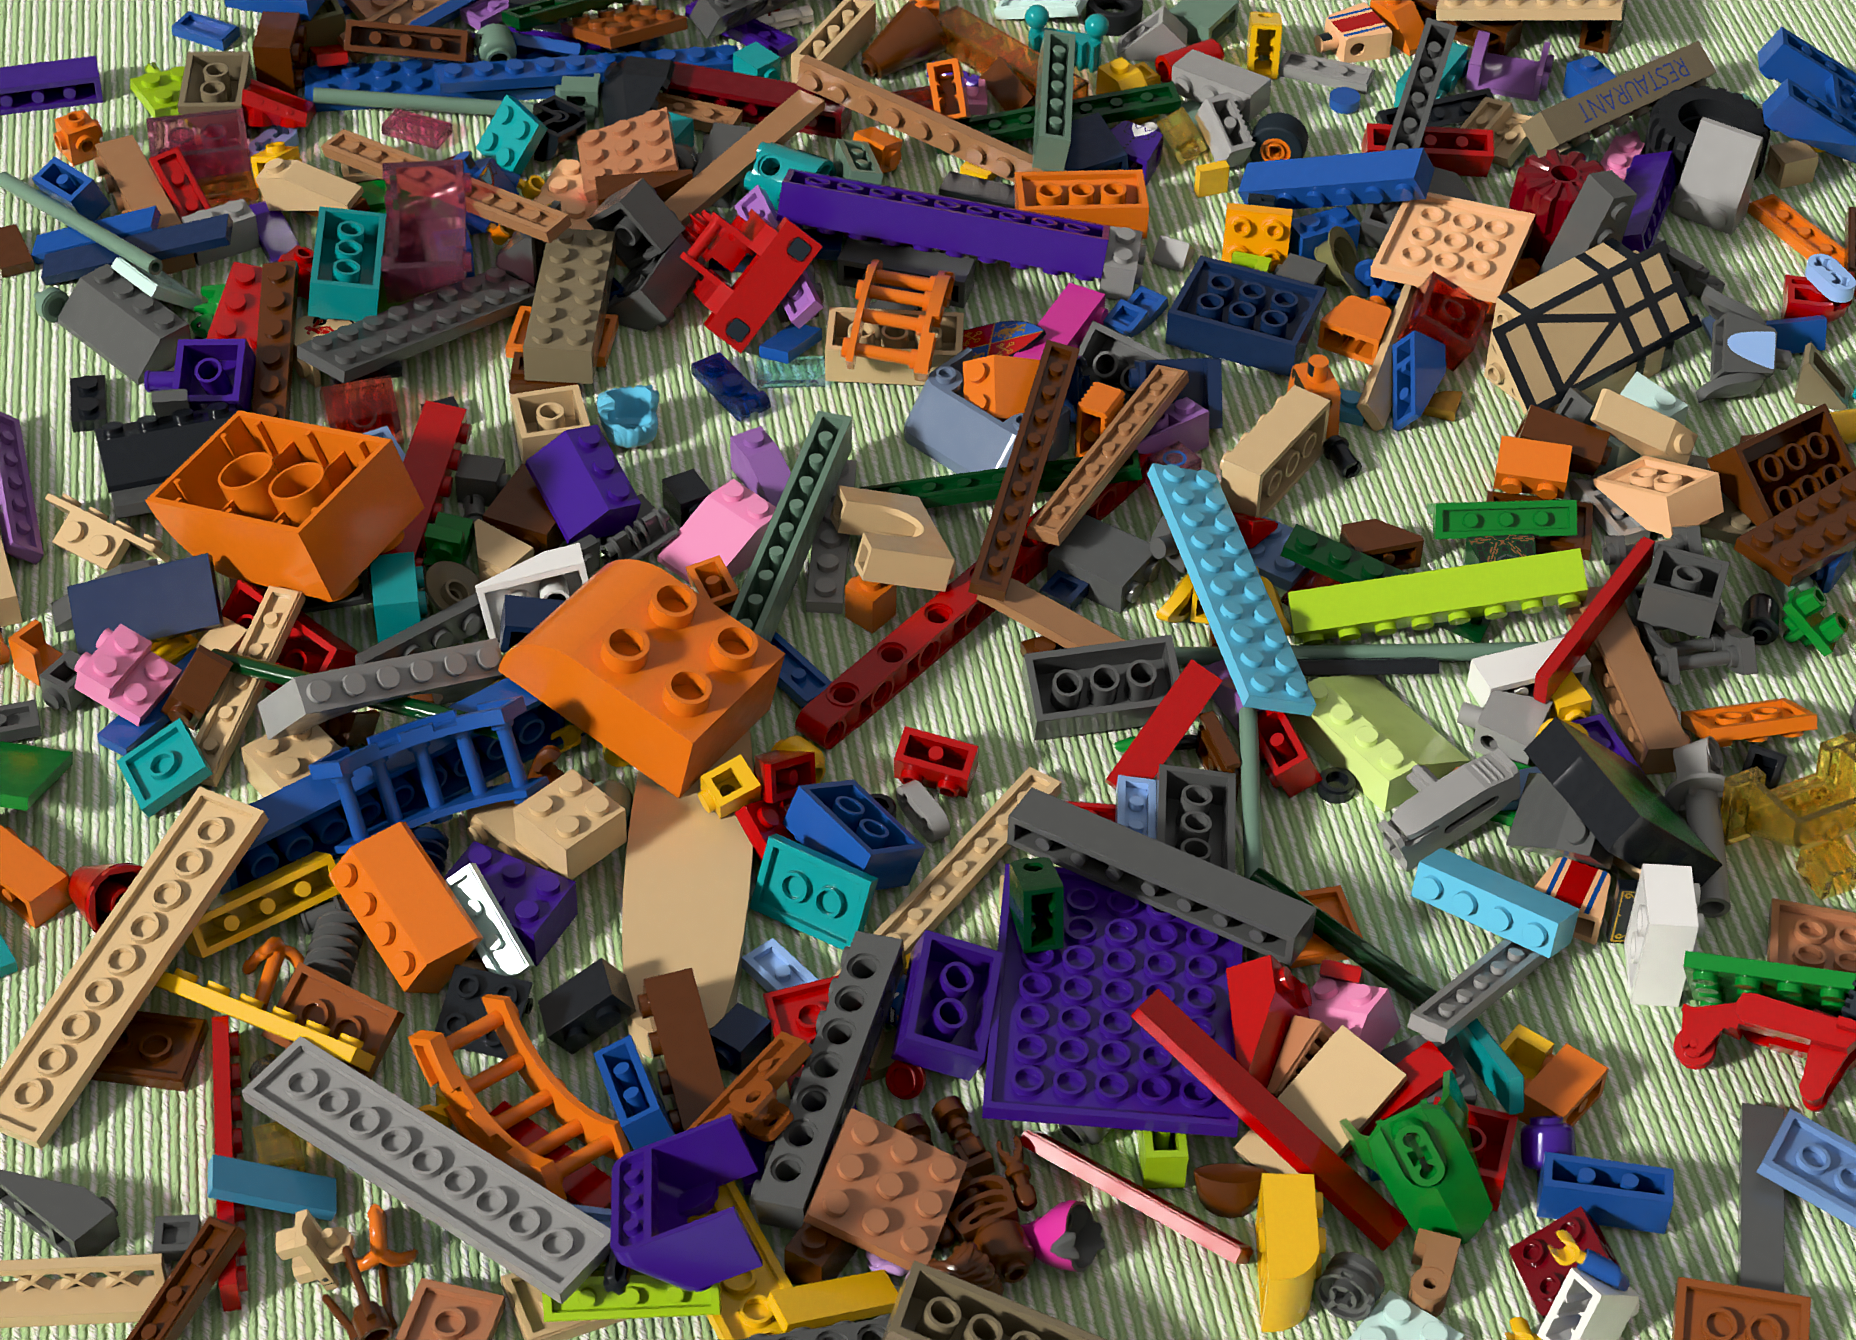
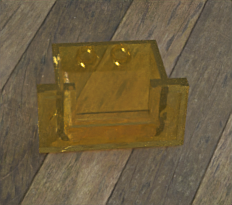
[1721,731,1856,850]

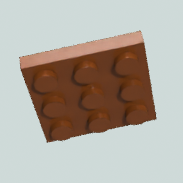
[560,1,688,49]

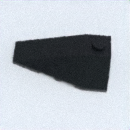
[601,56,676,127]

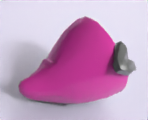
[1020,1200,1105,1272]

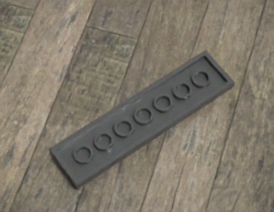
[297,268,536,384]

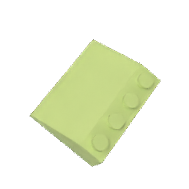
[1287,675,1471,813]

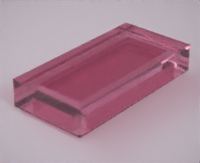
[381,109,452,149]

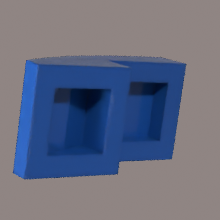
[1103,285,1169,338]

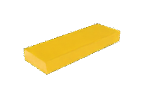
[766,1269,898,1333]

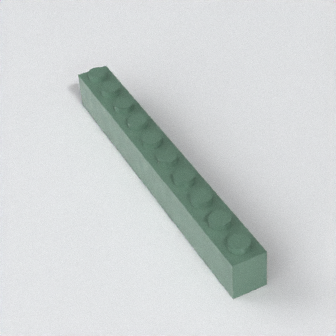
[730,411,852,643]

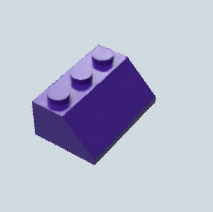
[525,424,641,544]

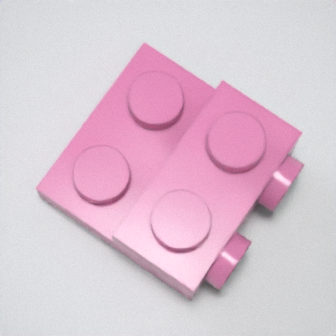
[74,623,182,727]

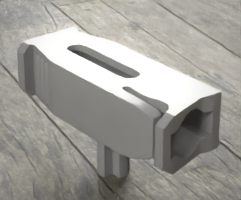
[1376,748,1521,872]

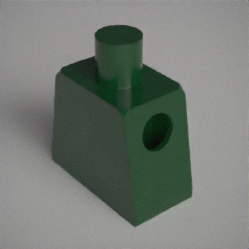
[1009,857,1064,954]

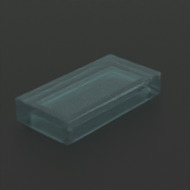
[756,356,825,388]

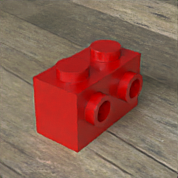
[1258,710,1323,798]
[894,726,979,798]

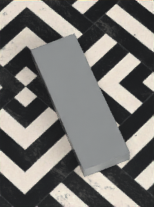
[1278,51,1375,94]

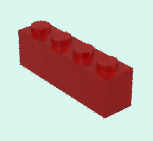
[1361,123,1494,177]

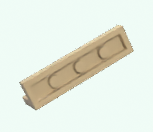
[0,1254,168,1328]

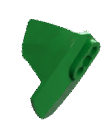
[1339,1069,1493,1244]

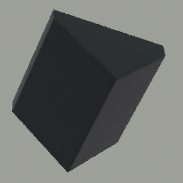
[1739,743,1788,791]

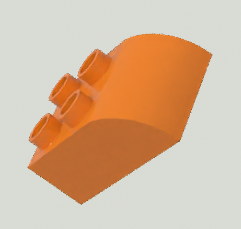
[145,410,425,602]
[498,559,785,799]

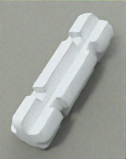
[756,5,814,30]

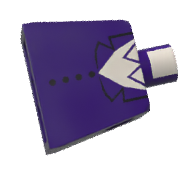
[1111,121,1164,186]

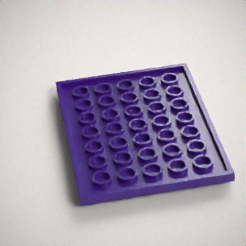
[982,864,1243,1138]

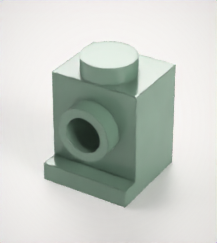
[555,73,602,117]

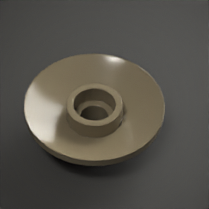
[424,561,481,611]

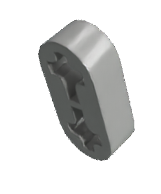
[896,780,951,843]

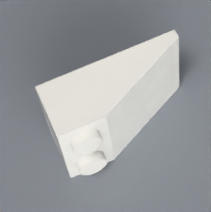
[475,543,589,647]

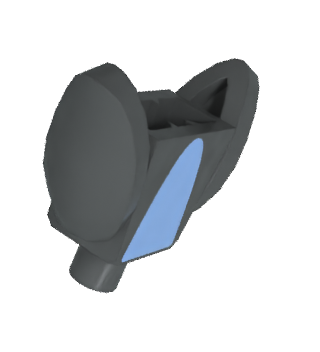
[1696,286,1792,403]

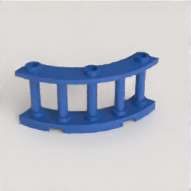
[308,696,549,854]

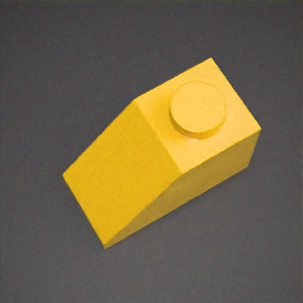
[1096,57,1159,125]

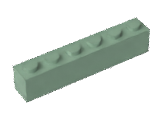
[1032,29,1075,171]

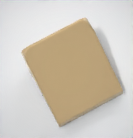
[196,616,248,654]

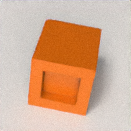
[8,619,63,686]

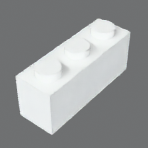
[1467,637,1591,708]

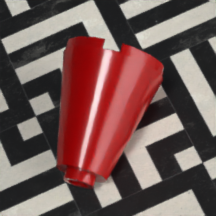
[67,863,142,933]

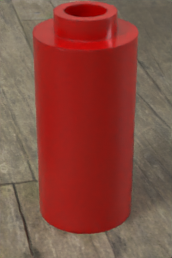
[1155,38,1224,83]

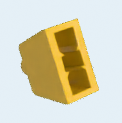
[1247,11,1282,80]

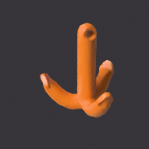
[242,937,304,1011]
[344,1204,419,1272]

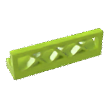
[542,1263,722,1322]

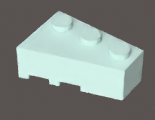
[1596,372,1689,473]

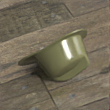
[1314,226,1370,298]

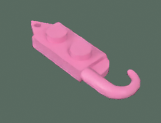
[1600,130,1645,181]

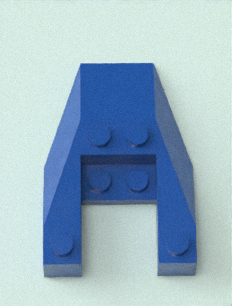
[1757,27,1856,163]

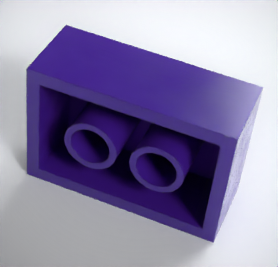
[443,841,578,967]
[891,930,1003,1081]

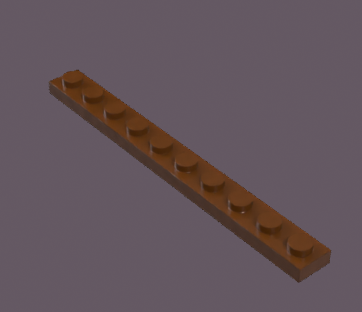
[968,340,1080,602]

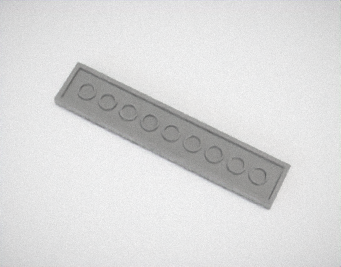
[241,1036,611,1304]

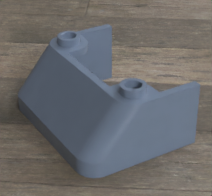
[904,347,1071,474]

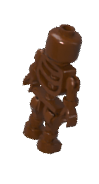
[894,1096,1037,1283]

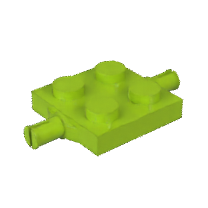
[130,62,196,127]

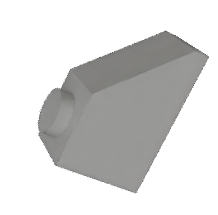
[1117,6,1188,62]

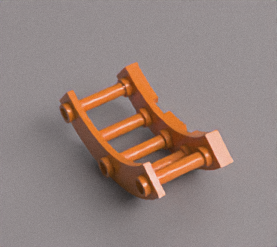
[841,259,955,382]
[408,994,630,1200]

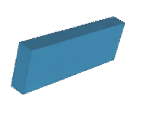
[207,1154,337,1221]

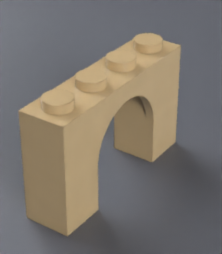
[830,485,956,592]

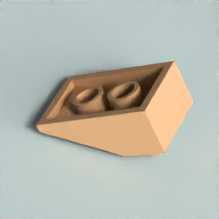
[1593,456,1724,538]

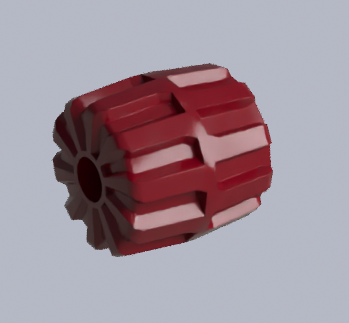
[1509,149,1605,266]

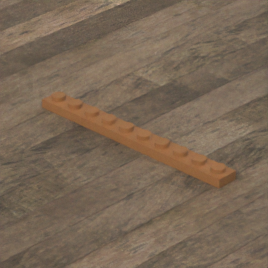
[797,54,1067,182]
[321,129,572,244]

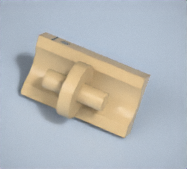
[275,1209,355,1291]

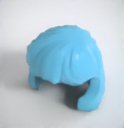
[597,385,659,448]

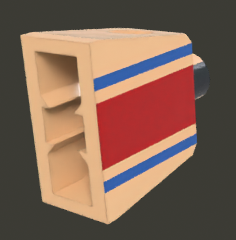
[1314,2,1393,63]
[1534,857,1611,945]

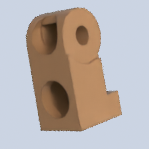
[1407,1228,1461,1317]

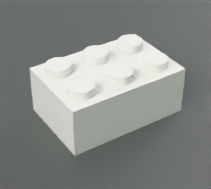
[1624,864,1704,1007]

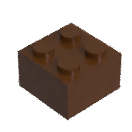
[252,11,310,96]

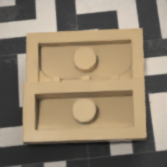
[1460,97,1532,168]

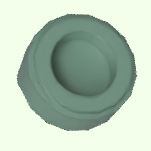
[34,287,69,323]

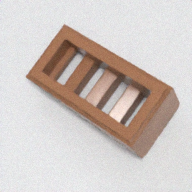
[1267,1015,1335,1098]

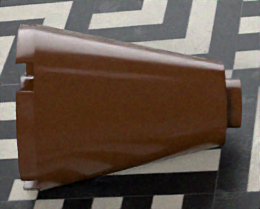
[861,0,947,79]

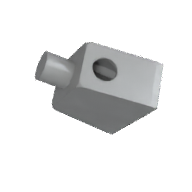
[1457,690,1553,766]

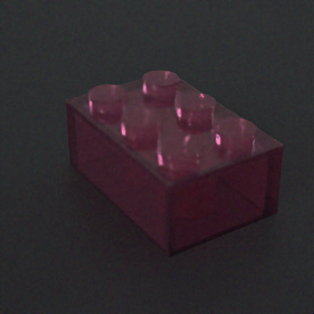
[146,108,252,187]

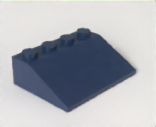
[1165,255,1327,377]

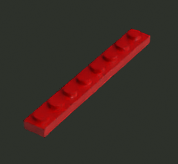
[212,1015,249,1312]

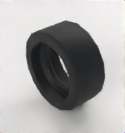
[1085,0,1143,36]

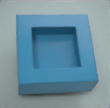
[1339,388,1365,427]

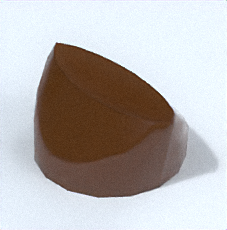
[1193,1163,1269,1219]

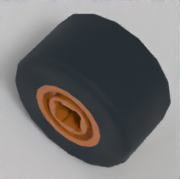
[1249,112,1309,162]

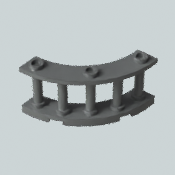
[1602,525,1758,685]

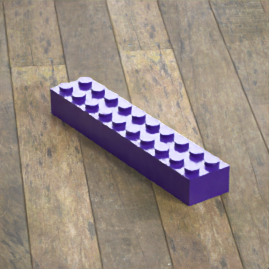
[776,168,1110,281]

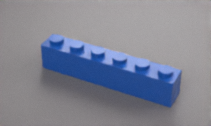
[1238,148,1435,209]

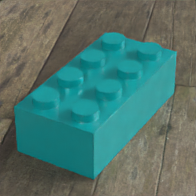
[308,206,387,322]

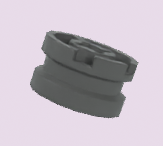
[1315,1251,1385,1322]

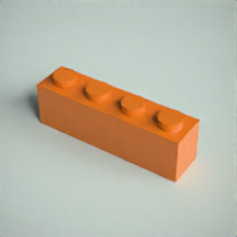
[0,825,73,929]

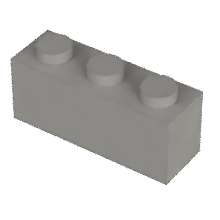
[1171,49,1271,122]

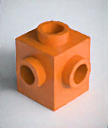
[53,109,103,166]

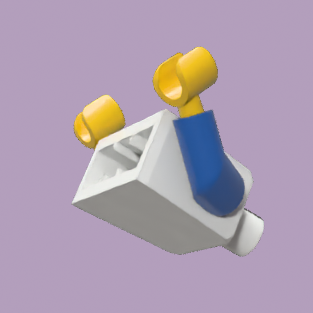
[1505,1230,1640,1340]

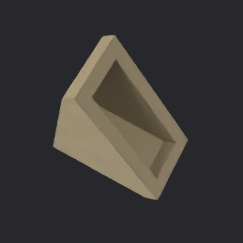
[1794,342,1850,411]

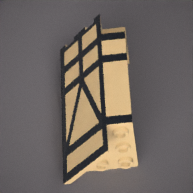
[1484,238,1702,414]

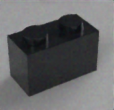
[538,958,636,1055]

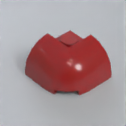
[1781,271,1855,324]

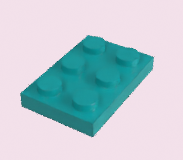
[749,833,878,950]

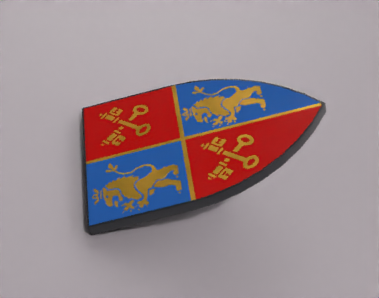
[963,321,1046,359]

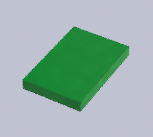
[0,741,73,811]

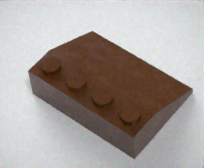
[1706,403,1856,526]

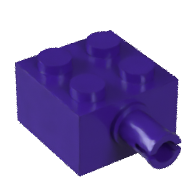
[144,339,256,412]

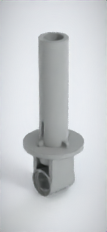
[1665,736,1740,918]

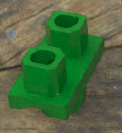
[1782,586,1849,657]

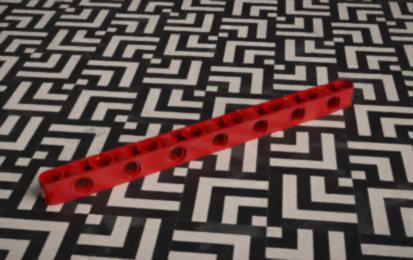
[795,453,1157,750]

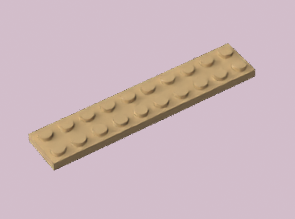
[0,786,269,1150]

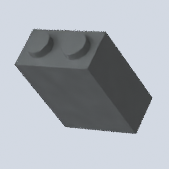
[1047,514,1161,614]

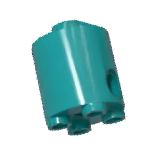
[744,142,836,211]

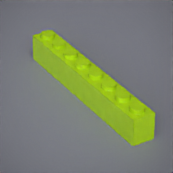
[1287,548,1588,645]

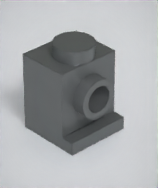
[39,649,88,712]

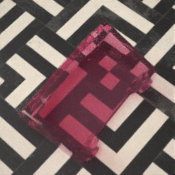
[381,159,472,303]

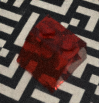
[319,375,404,444]

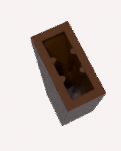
[1515,405,1612,476]

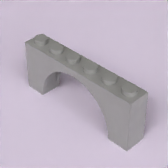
[257,638,505,740]

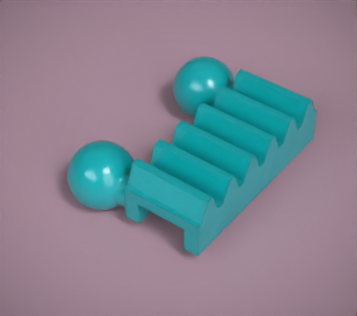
[1025,4,1109,73]

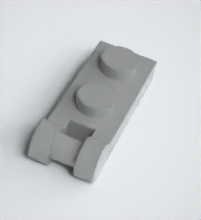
[1569,472,1651,545]

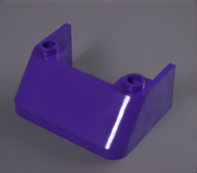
[610,1114,763,1292]

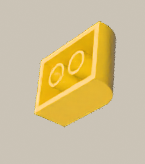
[1255,1173,1326,1332]

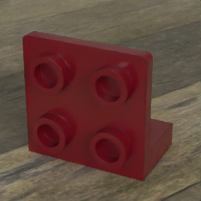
[1509,1206,1632,1319]

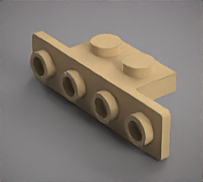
[45,493,171,571]

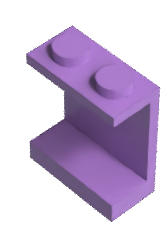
[1465,30,1554,102]

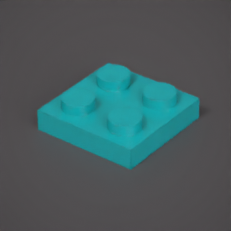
[476,94,548,175]
[117,718,213,818]

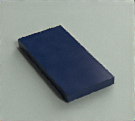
[67,553,224,655]

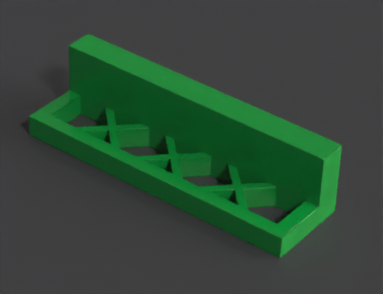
[1427,499,1577,539]

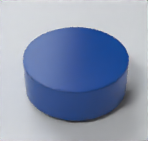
[1329,87,1361,114]

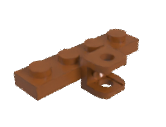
[687,1031,813,1142]

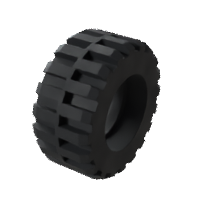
[1644,86,1771,186]

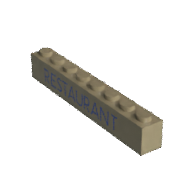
[1521,40,1716,158]

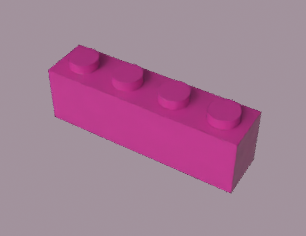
[1013,283,1108,360]

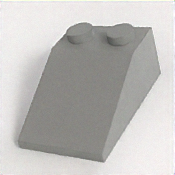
[1672,117,1764,235]

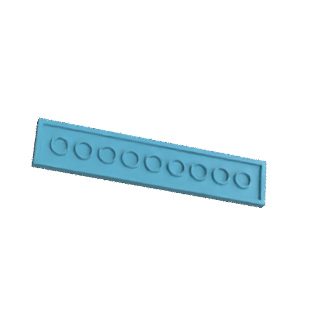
[1147,463,1316,716]

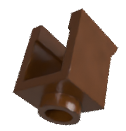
[319,710,381,748]

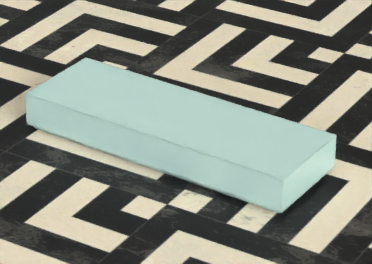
[445,863,535,978]

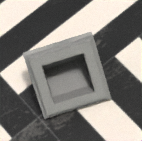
[1152,235,1195,272]

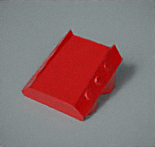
[242,79,316,128]

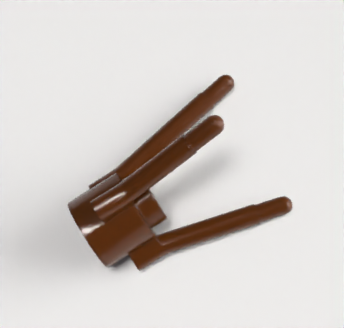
[322,1245,398,1340]

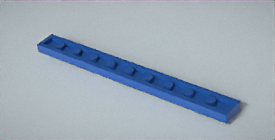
[434,45,739,94]

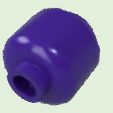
[1520,1116,1576,1177]

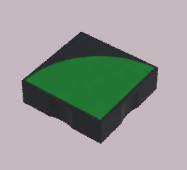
[1523,717,1723,888]

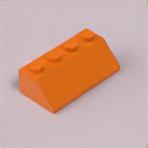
[1014,169,1149,239]
[328,821,483,993]

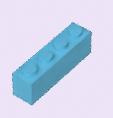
[1411,848,1580,959]

